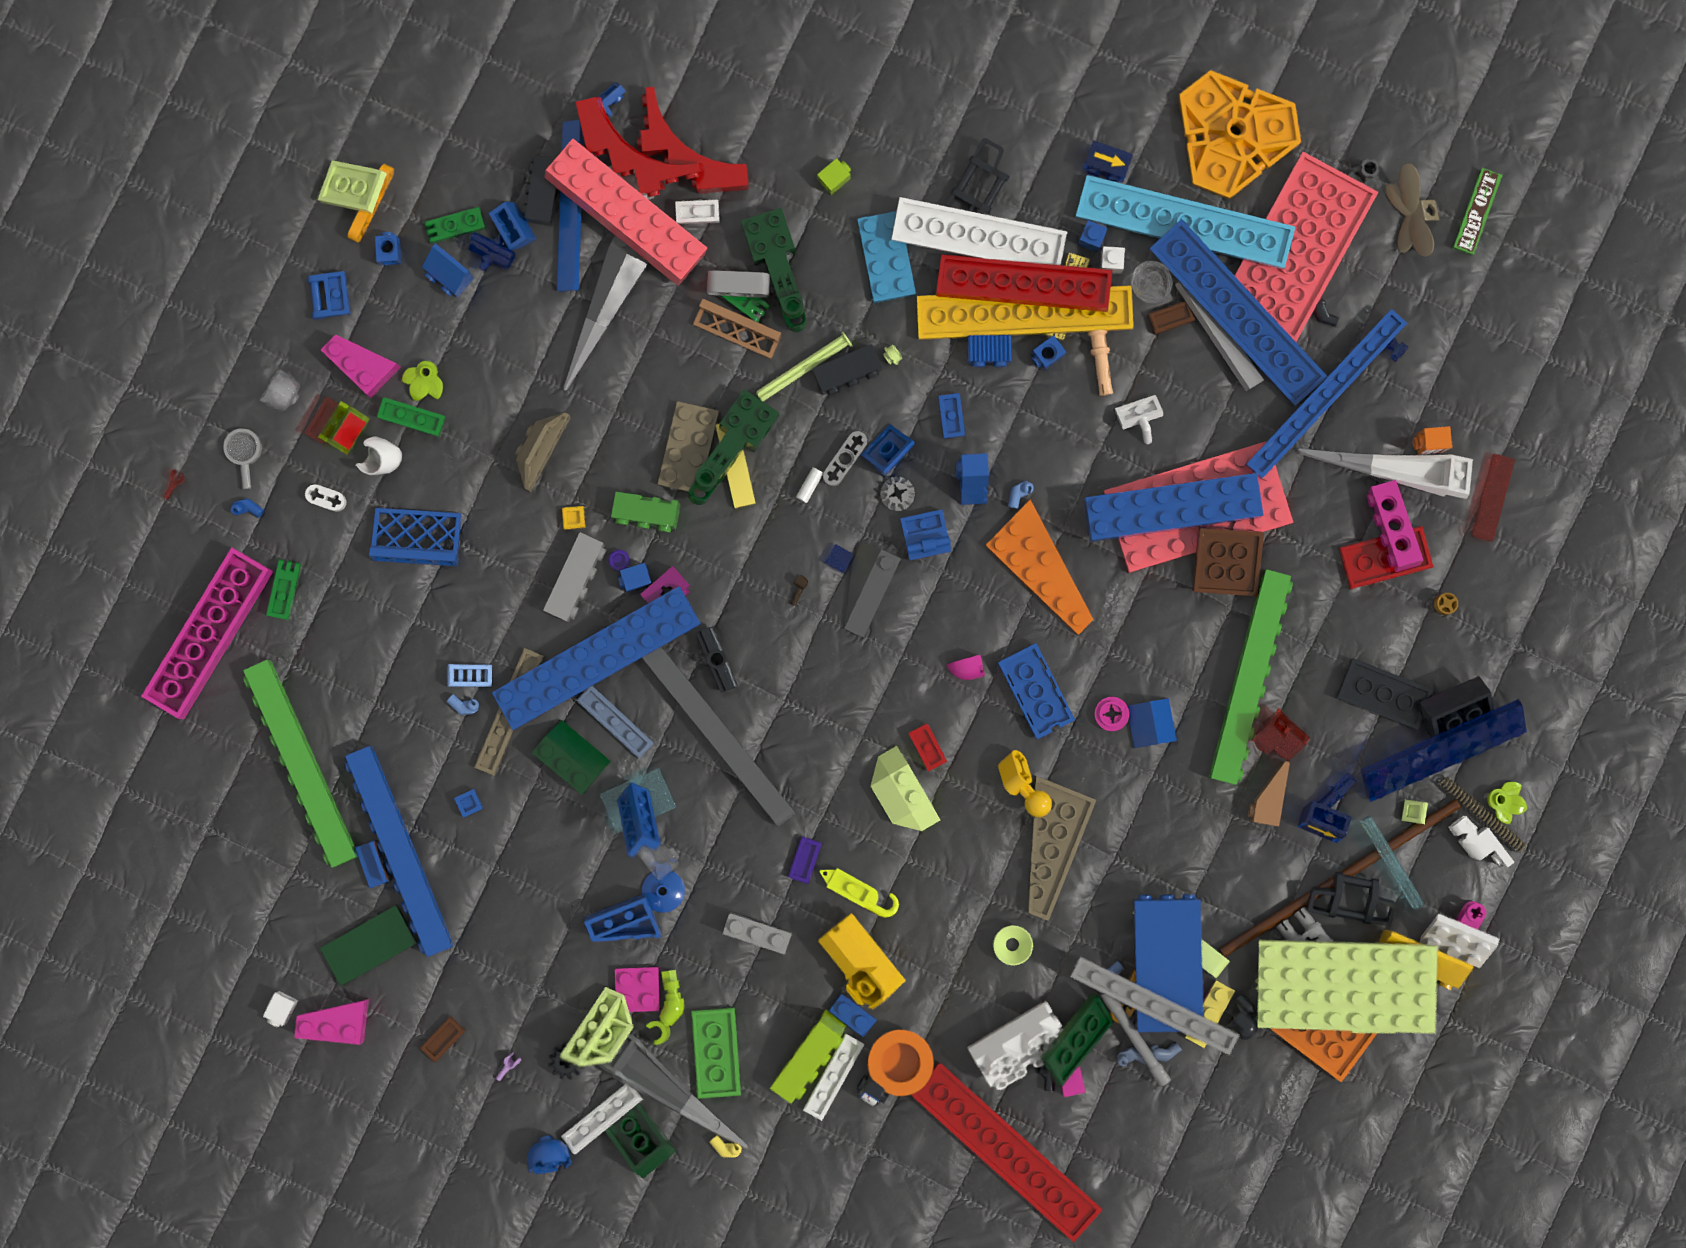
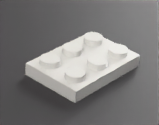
[1420,914,1499,968]

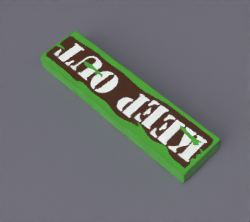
[1452,168,1502,256]

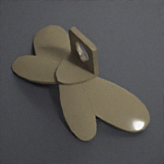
[1385,163,1439,257]

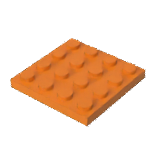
[1270,1028,1377,1082]

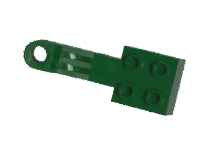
[741,207,807,332]
[688,389,779,505]

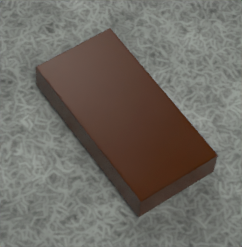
[1148,301,1196,335]
[420,1016,466,1063]

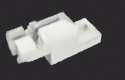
[1448,815,1514,867]

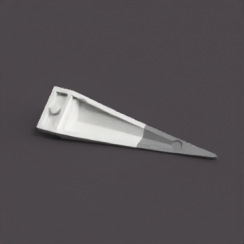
[1297,448,1473,499]

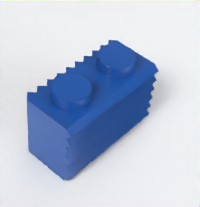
[967,335,1011,368]

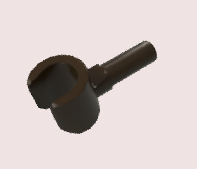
[791,575,808,606]

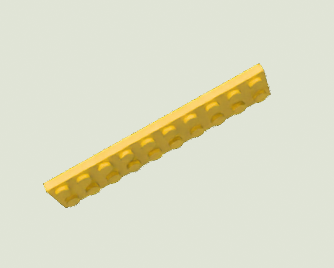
[917,286,1134,340]

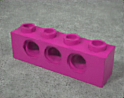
[1367,480,1423,572]

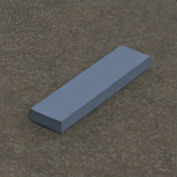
[576,686,654,759]

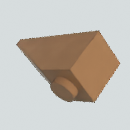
[1248,761,1290,826]

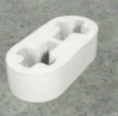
[305,484,347,512]

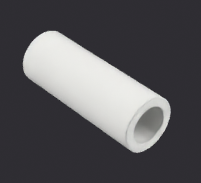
[796,467,823,503]

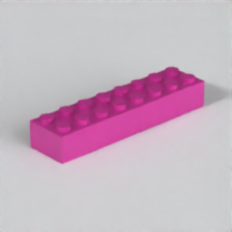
[141,547,274,719]

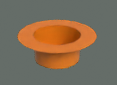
[868,1030,933,1096]

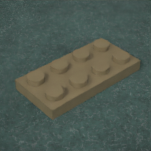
[658,401,719,495]

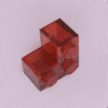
[1252,708,1310,762]

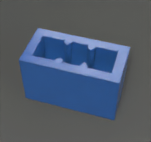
[489,202,537,250]

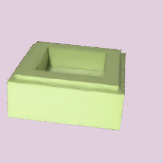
[1402,799,1428,824]

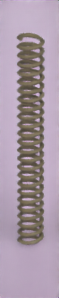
[1439,777,1526,853]

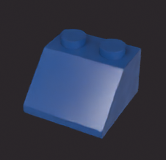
[422,243,474,298]

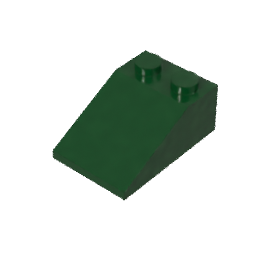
[605,1102,677,1179]

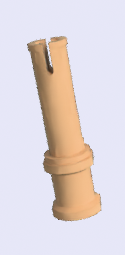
[1088,330,1113,396]

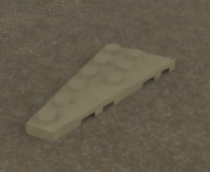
[1028,776,1096,921]

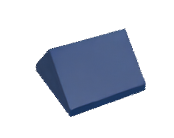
[861,424,915,477]
[1127,698,1177,748]

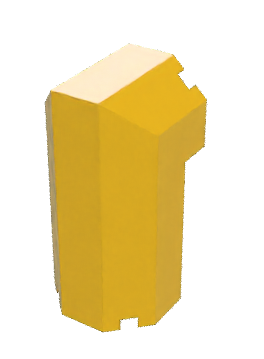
[818,913,906,1009]

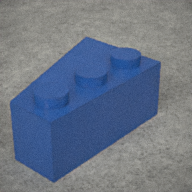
[955,453,989,505]
[584,893,661,942]

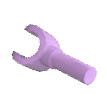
[496,1052,521,1081]

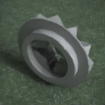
[881,477,915,511]

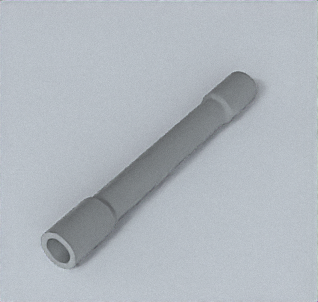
[1100,993,1171,1087]

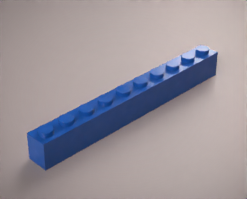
[344,746,454,957]

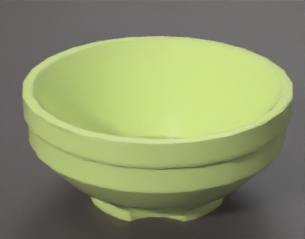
[993,925,1033,965]

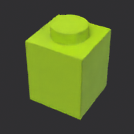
[817,158,851,195]

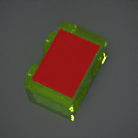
[318,401,370,455]

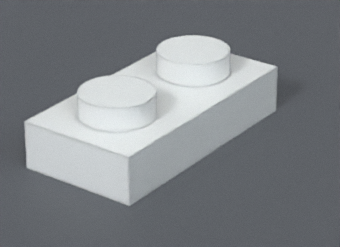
[675,200,719,224]

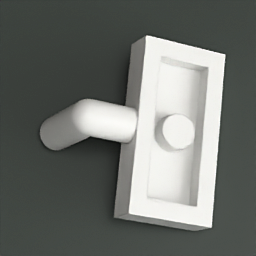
[1115,395,1163,444]

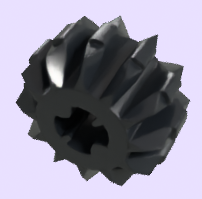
[548,1043,585,1080]

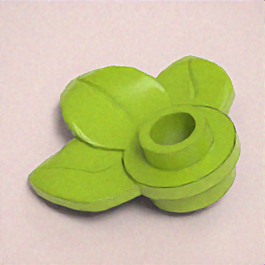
[402,361,443,401]
[1487,782,1527,824]

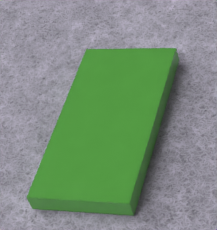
[691,1007,741,1099]

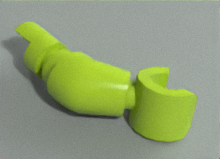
[647,970,684,1045]

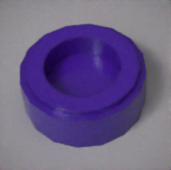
[608,550,630,571]

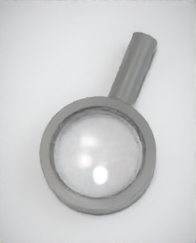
[224,428,262,490]

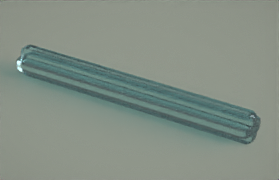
[1361,816,1424,910]

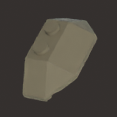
[515,412,571,492]

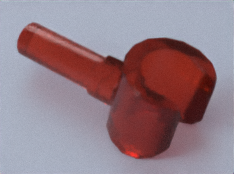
[164,469,184,499]

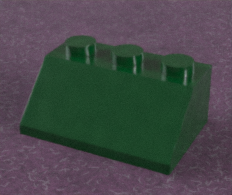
[532,720,612,795]

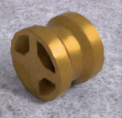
[1433,593,1458,615]

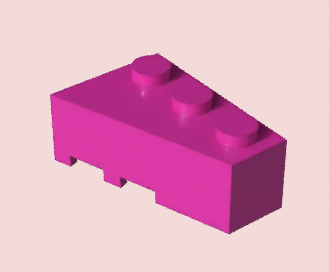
[321,335,401,398]
[294,999,369,1045]

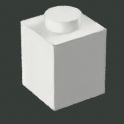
[1100,247,1125,274]
[263,991,299,1027]

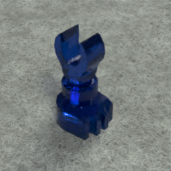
[1386,338,1409,362]

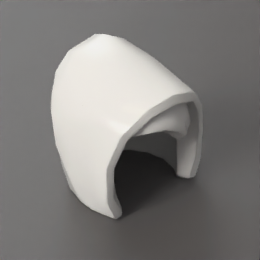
[356,436,402,475]

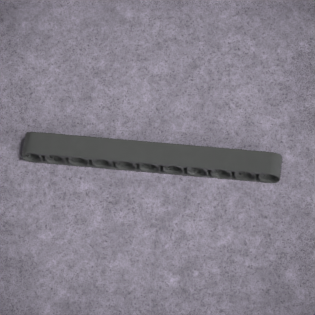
[642,647,796,827]

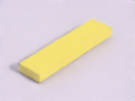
[716,424,756,508]

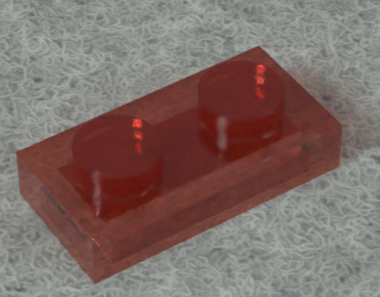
[304,397,346,445]

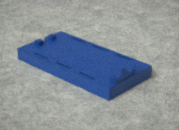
[997,643,1075,740]

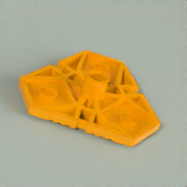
[1179,70,1301,199]

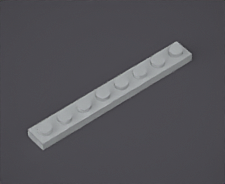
[1071,956,1239,1055]

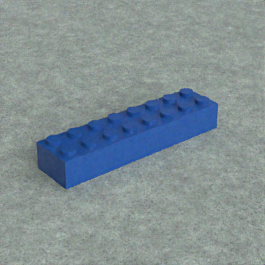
[1083,473,1264,542]

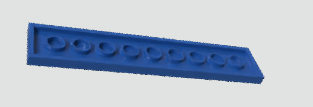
[1150,219,1328,406]
[492,586,701,730]

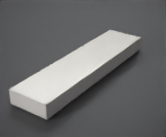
[803,1033,864,1121]
[561,1085,643,1154]

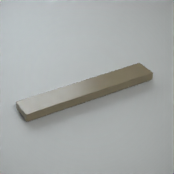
[474,648,545,776]

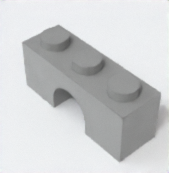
[723,912,792,955]

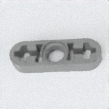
[823,431,867,487]

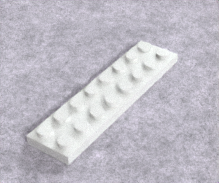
[891,197,1067,265]

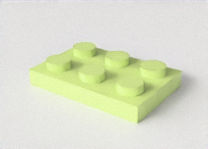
[318,160,386,213]

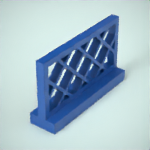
[369,508,462,567]

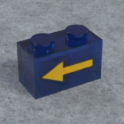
[1083,140,1133,183]
[1297,800,1352,843]

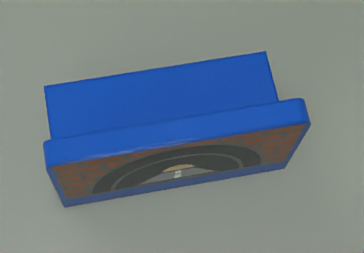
[356,840,391,888]

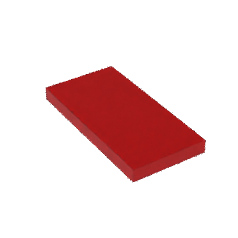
[1338,526,1434,589]

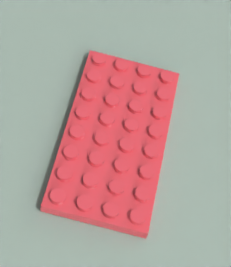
[1235,152,1378,342]
[1103,441,1293,573]

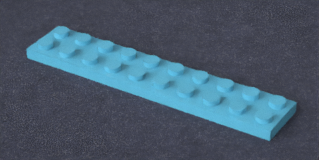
[1076,175,1295,269]

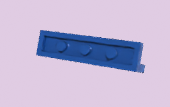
[617,782,661,857]

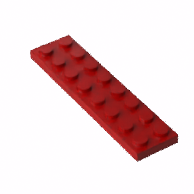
[936,255,1112,312]

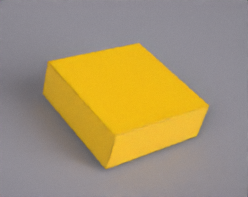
[562,506,586,530]

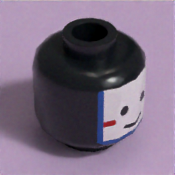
[856,1074,889,1106]

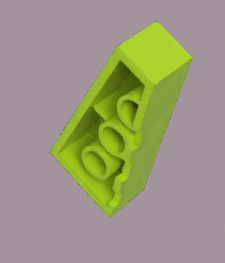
[770,1009,847,1104]

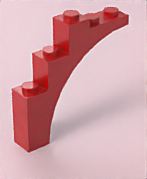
[637,87,749,194]
[576,97,704,197]

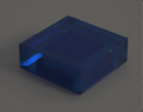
[825,544,854,573]

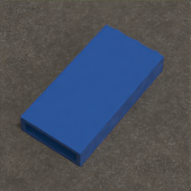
[1134,894,1203,1032]

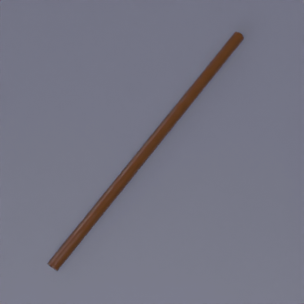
[1219,799,1461,957]

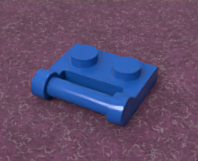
[307,271,351,320]

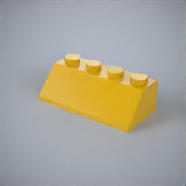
[1378,929,1473,990]

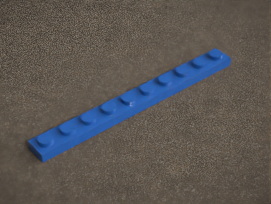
[1246,309,1407,479]

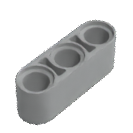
[707,271,770,297]

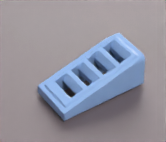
[447,664,492,687]

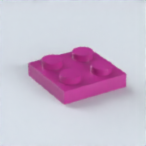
[615,967,660,1012]

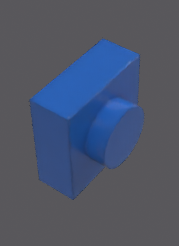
[454,789,484,818]

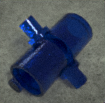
[469,232,516,272]

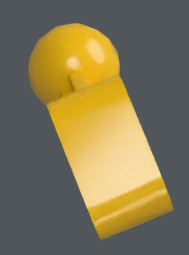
[998,750,1052,818]

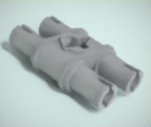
[1276,907,1334,942]

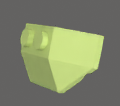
[871,746,940,831]
[560,987,633,1066]

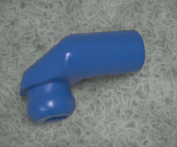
[230,498,264,518]

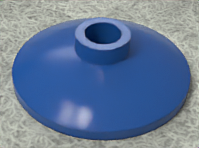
[642,869,685,913]

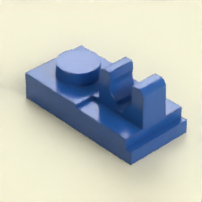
[599,82,626,116]

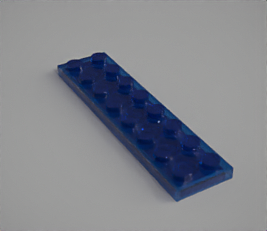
[1361,699,1527,802]

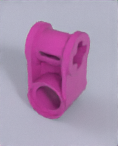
[1455,901,1486,930]

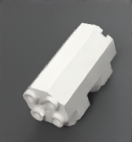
[967,1001,1063,1090]

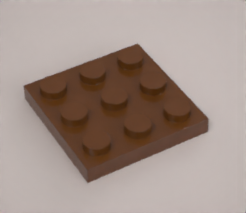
[1192,527,1264,596]

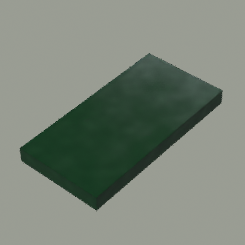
[320,905,418,986]
[1040,993,1114,1087]

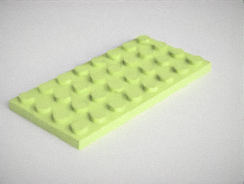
[1258,940,1437,1033]

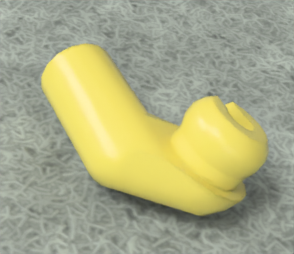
[709,1135,742,1158]

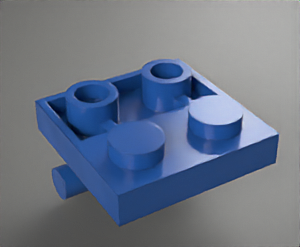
[900,509,952,561]

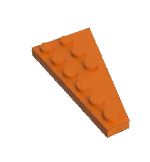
[985,499,1093,635]

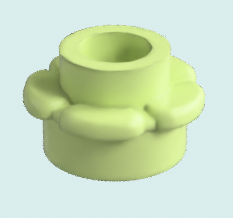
[883,345,902,365]

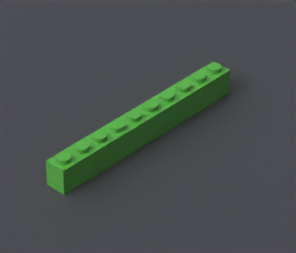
[1208,569,1293,785]
[243,660,358,868]

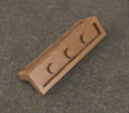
[693,299,782,359]

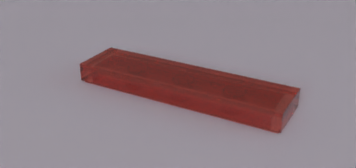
[1471,454,1515,542]

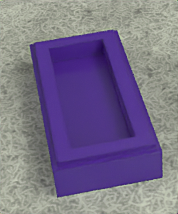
[788,836,822,884]

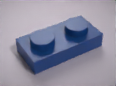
[938,393,965,439]
[829,993,877,1037]

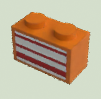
[1413,426,1452,455]

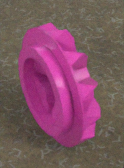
[1094,697,1129,731]

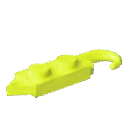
[820,868,899,918]

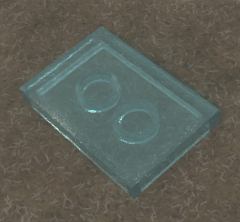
[600,768,676,833]

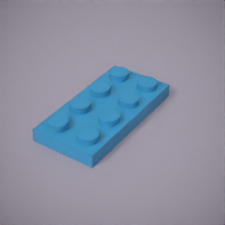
[857,211,916,303]

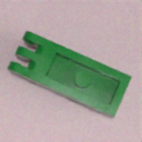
[424,207,486,244]
[721,296,770,322]
[266,559,301,620]

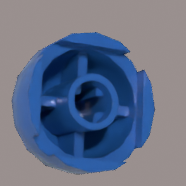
[527,1136,571,1174]

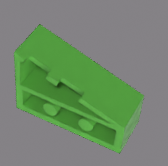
[611,492,680,533]

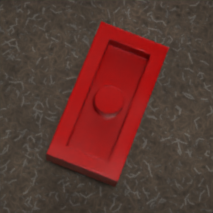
[908,723,948,772]

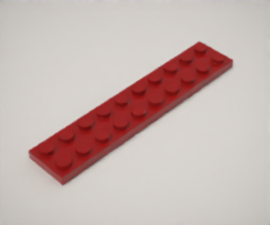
[911,1062,1103,1242]

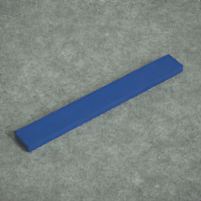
[557,120,584,292]

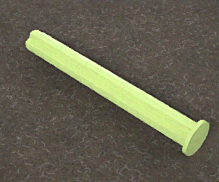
[756,332,852,401]

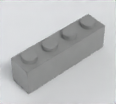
[543,532,606,622]

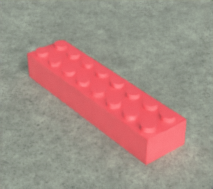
[544,139,707,286]

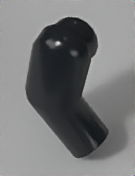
[1313,299,1339,327]
[1035,1065,1055,1092]

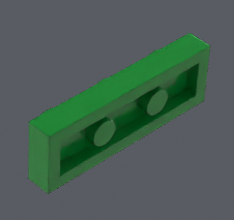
[377,397,446,437]

